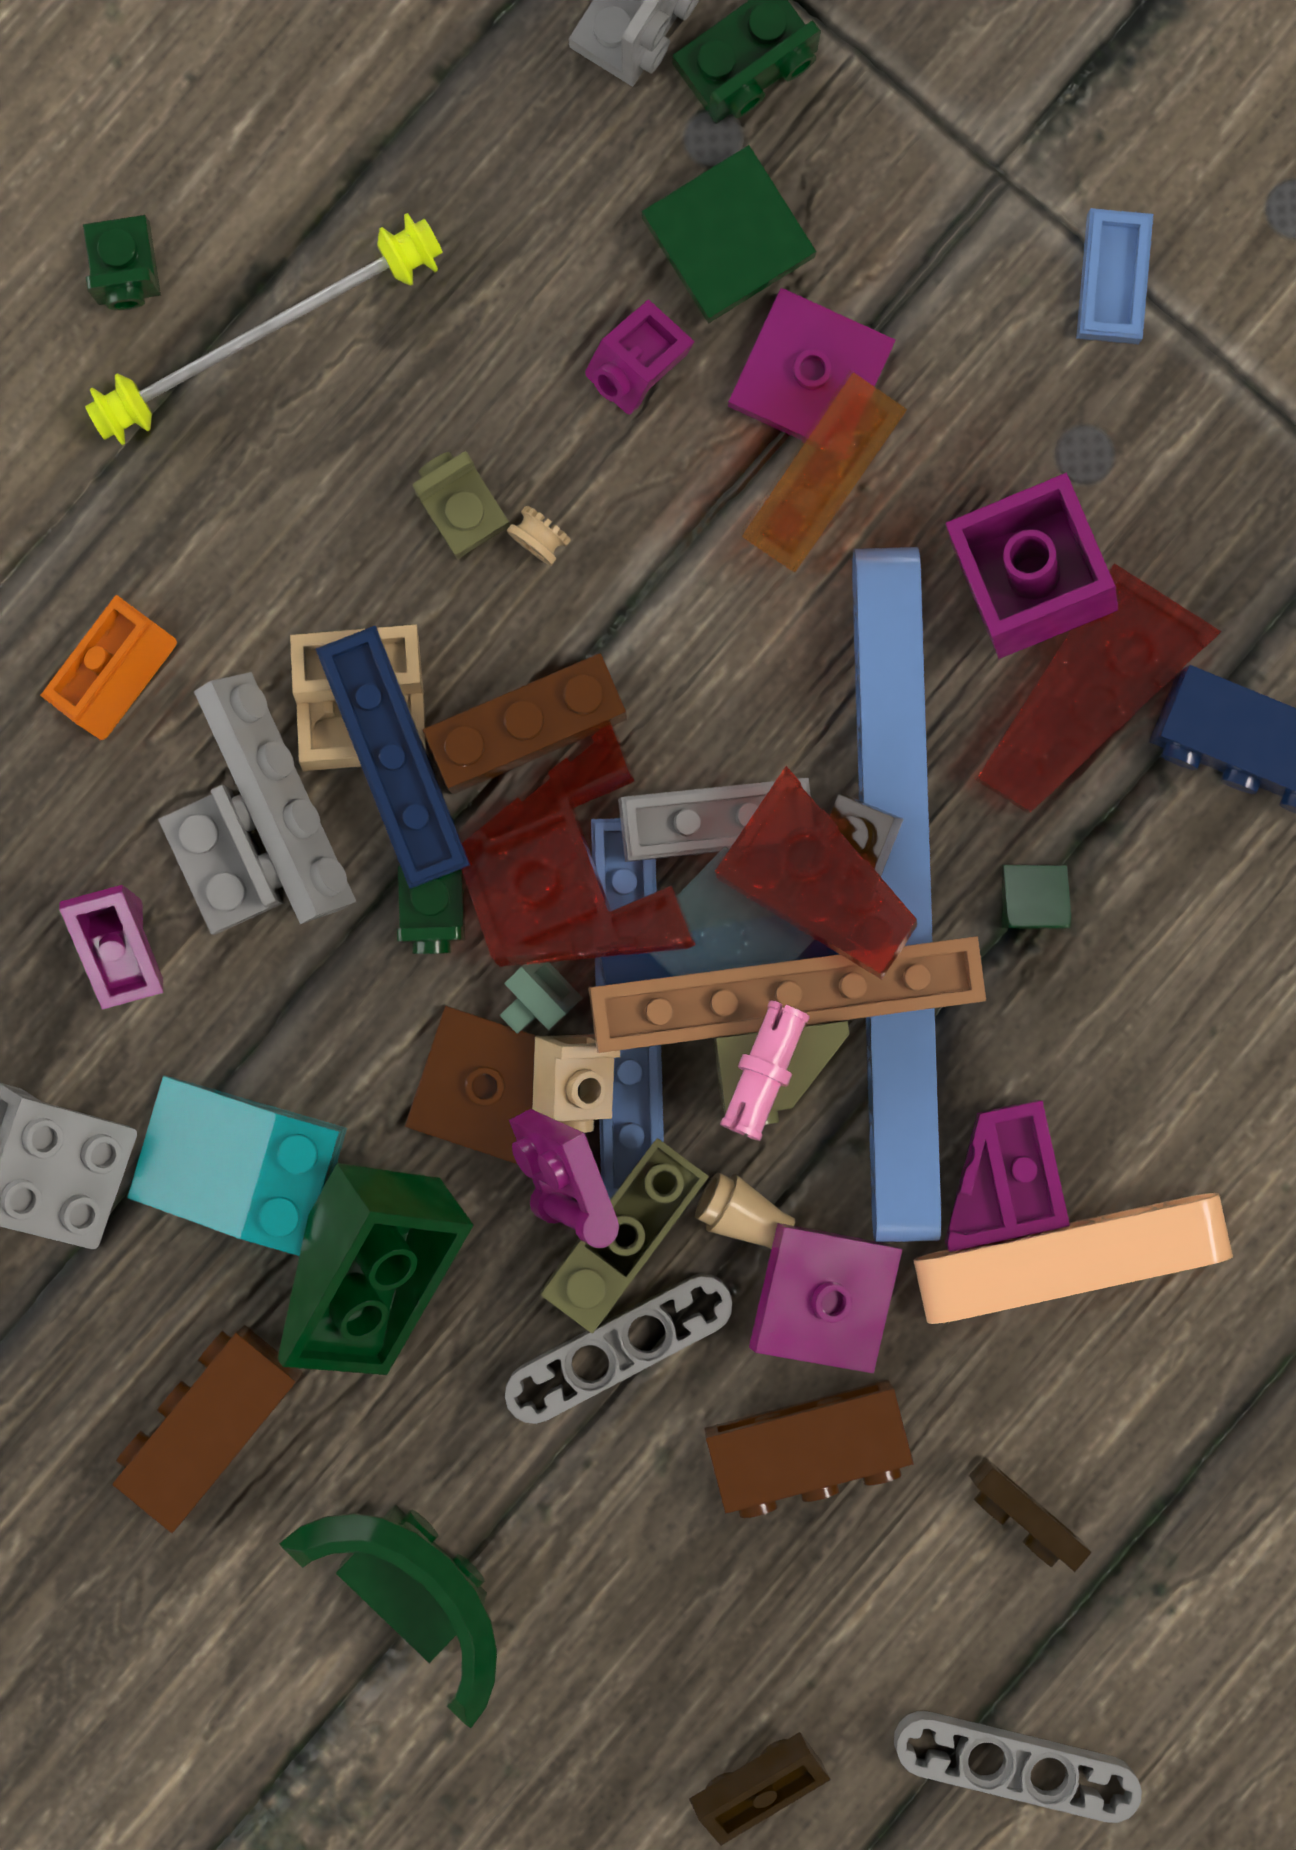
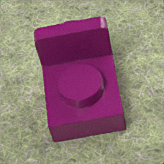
[585,299,695,415]

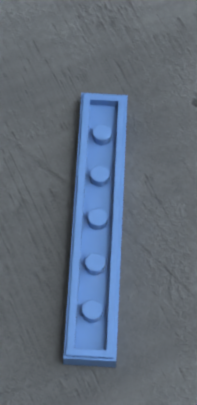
[591,818,664,1198]

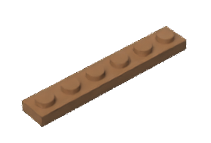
[589,936,986,1053]

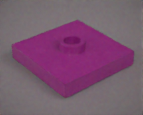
[728,288,896,458]
[749,1223,902,1373]

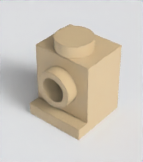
[532,1034,620,1133]

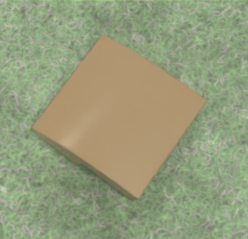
[290,624,428,771]

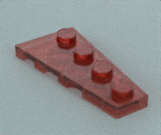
[975,563,1222,813]

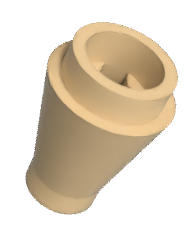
[695,1173,795,1249]

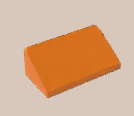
[40,595,177,740]

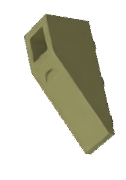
[540,1138,709,1334]

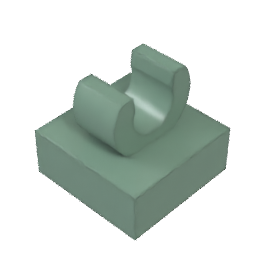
[500,952,583,1034]

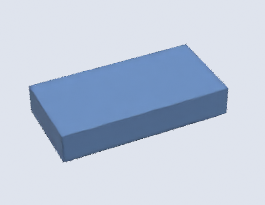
[1076,208,1153,344]

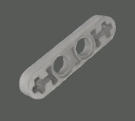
[505,1273,732,1424]
[894,1711,1142,1823]

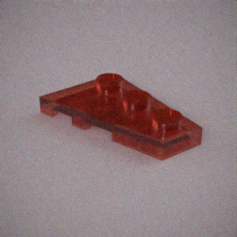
[715,766,917,980]

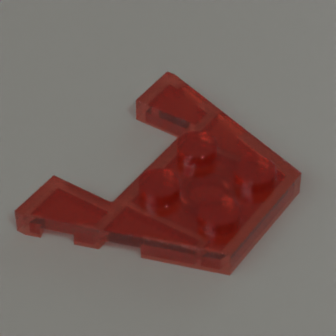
[462,724,696,967]

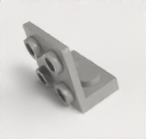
[569,0,699,87]
[0,1083,137,1249]

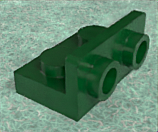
[672,0,821,124]

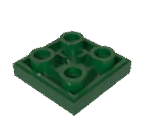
[642,145,817,324]

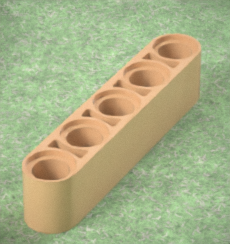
[913,1193,1233,1324]

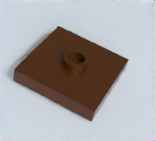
[405,1006,537,1164]

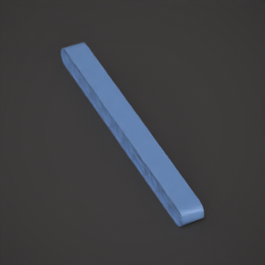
[853,547,941,1242]

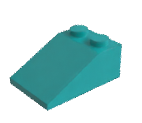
[127,1075,347,1256]

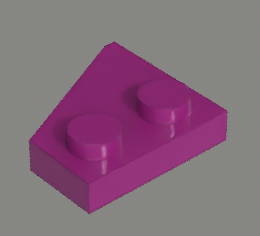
[945,1099,1070,1252]

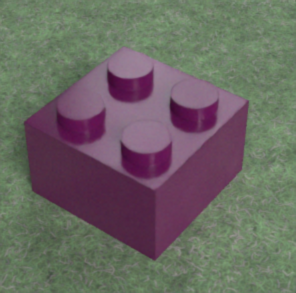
[945,472,1119,659]

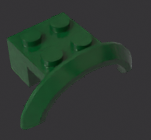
[279,1505,497,1728]

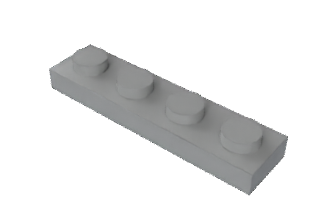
[194,672,356,924]

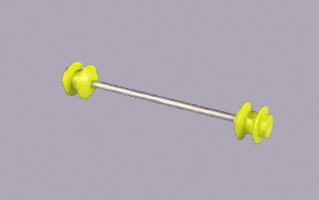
[85,213,443,445]

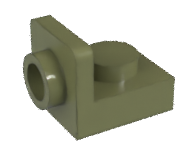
[412,451,510,559]

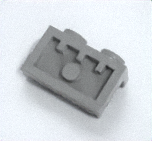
[158,784,284,935]

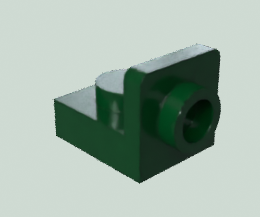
[83,215,161,310]
[397,866,465,954]

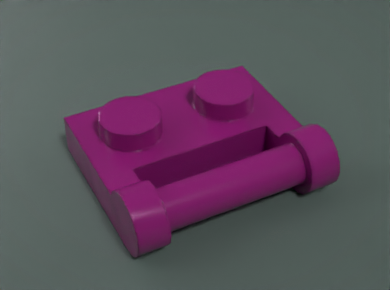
[509,1109,619,1248]

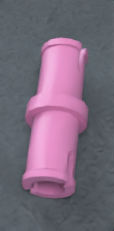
[720,1000,810,1141]

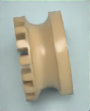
[507,506,571,566]

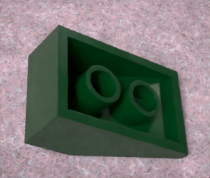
[278,1163,474,1375]

